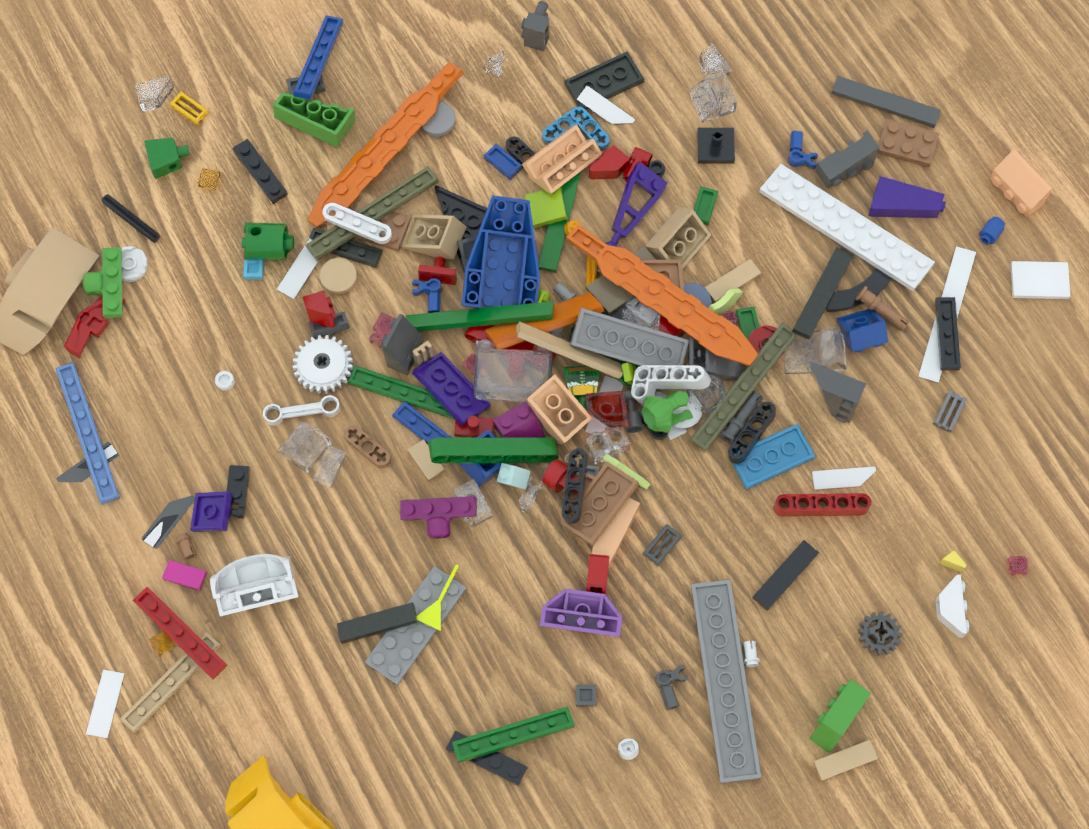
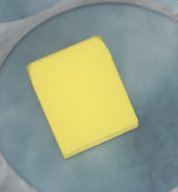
[940,551,966,573]

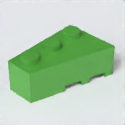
[810,679,871,753]

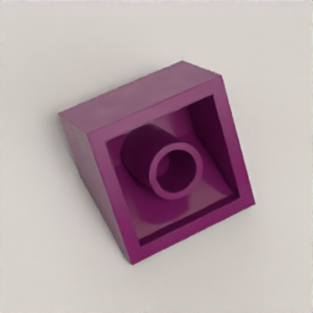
[493,401,546,438]

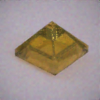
[149,631,177,656]

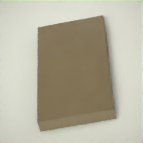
[586,247,656,316]

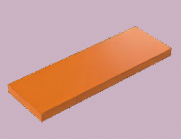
[485,292,604,350]

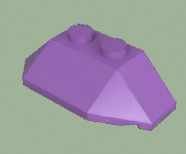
[540,589,622,637]

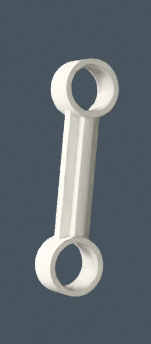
[263,395,340,426]

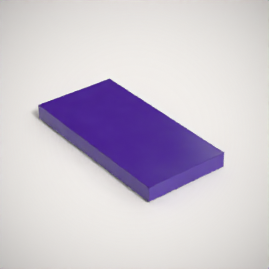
[412,352,491,426]

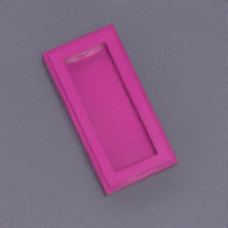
[162,560,207,591]

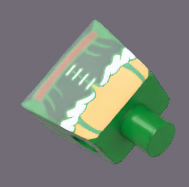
[563,366,600,410]

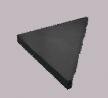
[434,185,487,273]

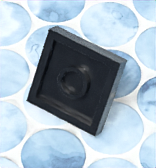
[697,128,735,164]

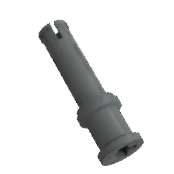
[720,391,763,444]

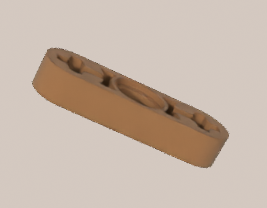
[344,425,391,468]

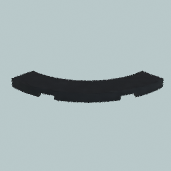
[827,268,892,312]

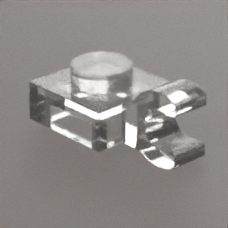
[519,476,543,514]

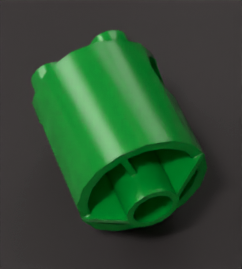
[242,222,294,260]

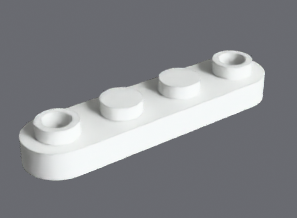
[323,203,392,244]

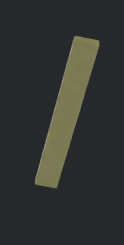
[305,166,439,261]
[690,322,797,452]

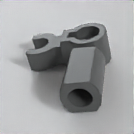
[655,665,688,710]

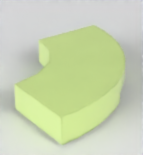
[708,288,743,316]
[603,453,650,489]

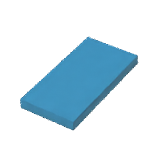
[731,424,816,490]

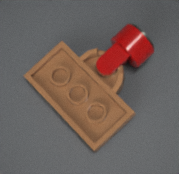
[542,459,639,546]

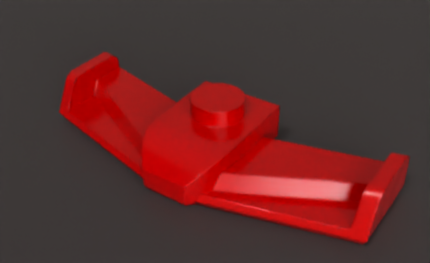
[64,296,125,358]

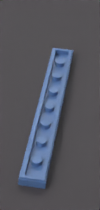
[55,362,120,505]

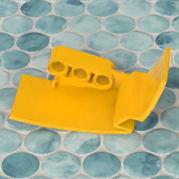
[225,755,336,829]

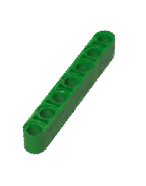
[428,438,559,464]

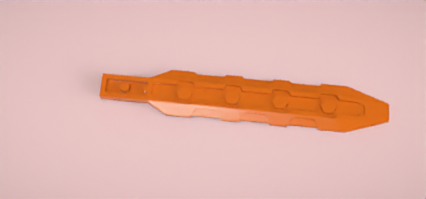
[307,62,463,228]
[566,224,758,366]

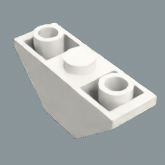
[935,575,969,638]

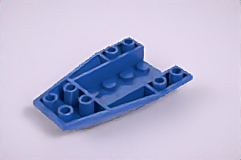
[461,195,540,309]

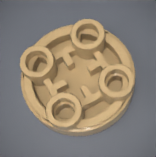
[319,258,357,294]

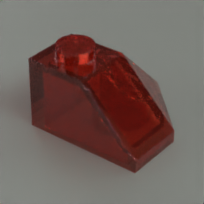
[585,391,628,428]

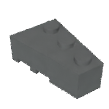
[816,130,879,188]

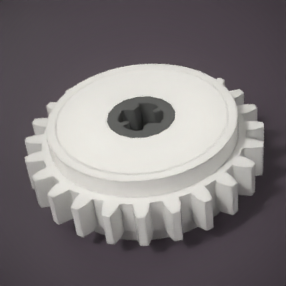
[292,335,353,394]

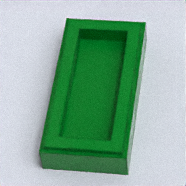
[694,186,718,225]
[736,307,759,340]

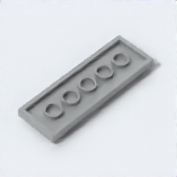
[570,308,689,366]
[365,566,467,686]

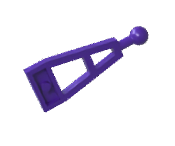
[605,162,667,247]

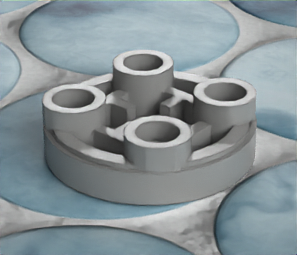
[421,102,456,139]

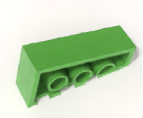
[273,92,355,147]

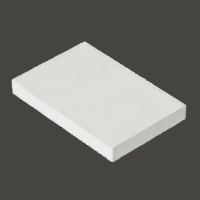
[1010,261,1070,299]

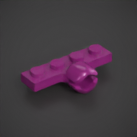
[400,496,477,539]

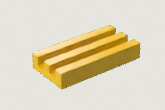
[170,91,209,126]

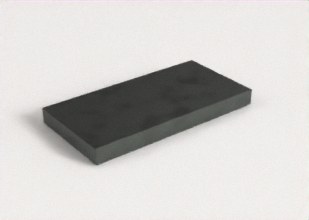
[564,51,644,110]

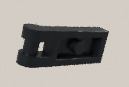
[227,465,250,519]

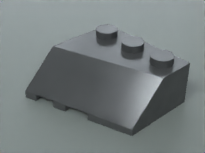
[810,362,866,423]

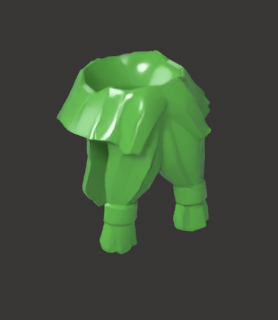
[642,391,693,433]

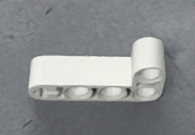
[631,365,711,406]

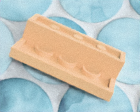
[522,125,602,194]

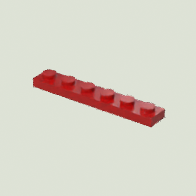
[133,587,228,680]

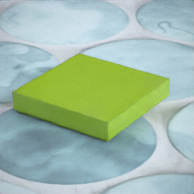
[525,187,567,229]

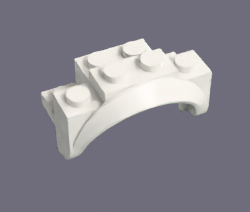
[210,554,299,616]

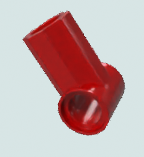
[622,147,653,182]

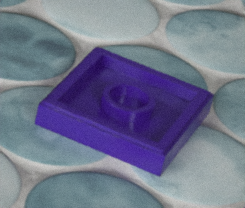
[190,492,232,532]

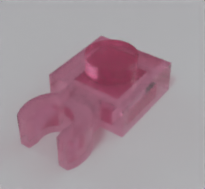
[369,312,394,348]

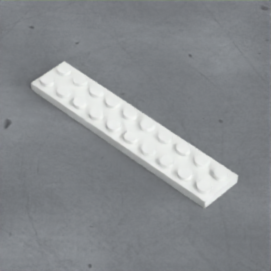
[759,164,935,291]

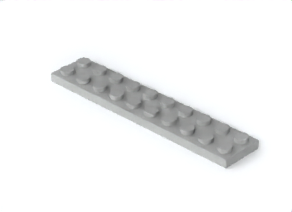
[691,580,761,784]

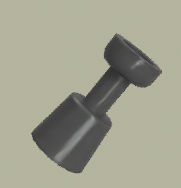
[620,391,644,433]

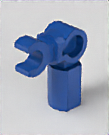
[788,131,818,168]
[412,278,442,313]

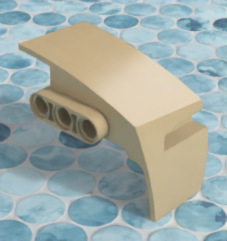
[0,227,100,355]

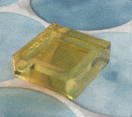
[197,168,221,190]

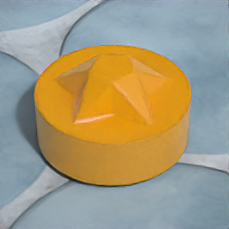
[564,220,582,236]

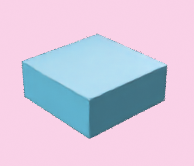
[243,260,264,280]

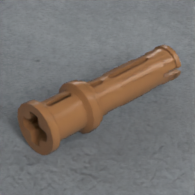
[855,285,909,331]

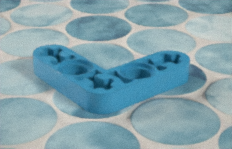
[542,107,609,151]

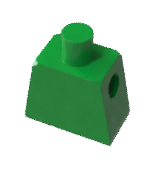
[144,138,190,179]

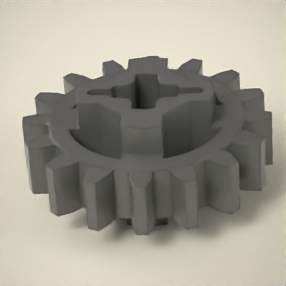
[858,611,902,656]

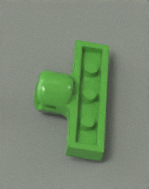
[83,247,123,318]

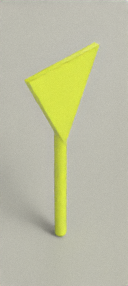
[416,564,459,631]

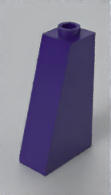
[868,176,946,218]

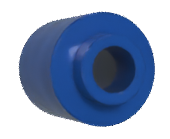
[979,217,1005,244]

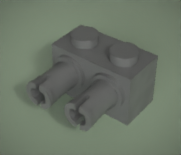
[521,1,550,51]

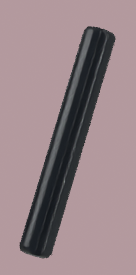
[102,194,160,243]

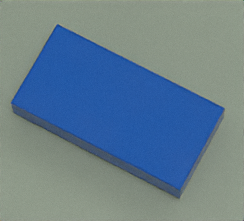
[484,144,523,180]

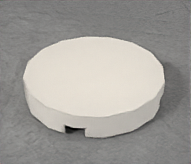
[122,246,148,282]

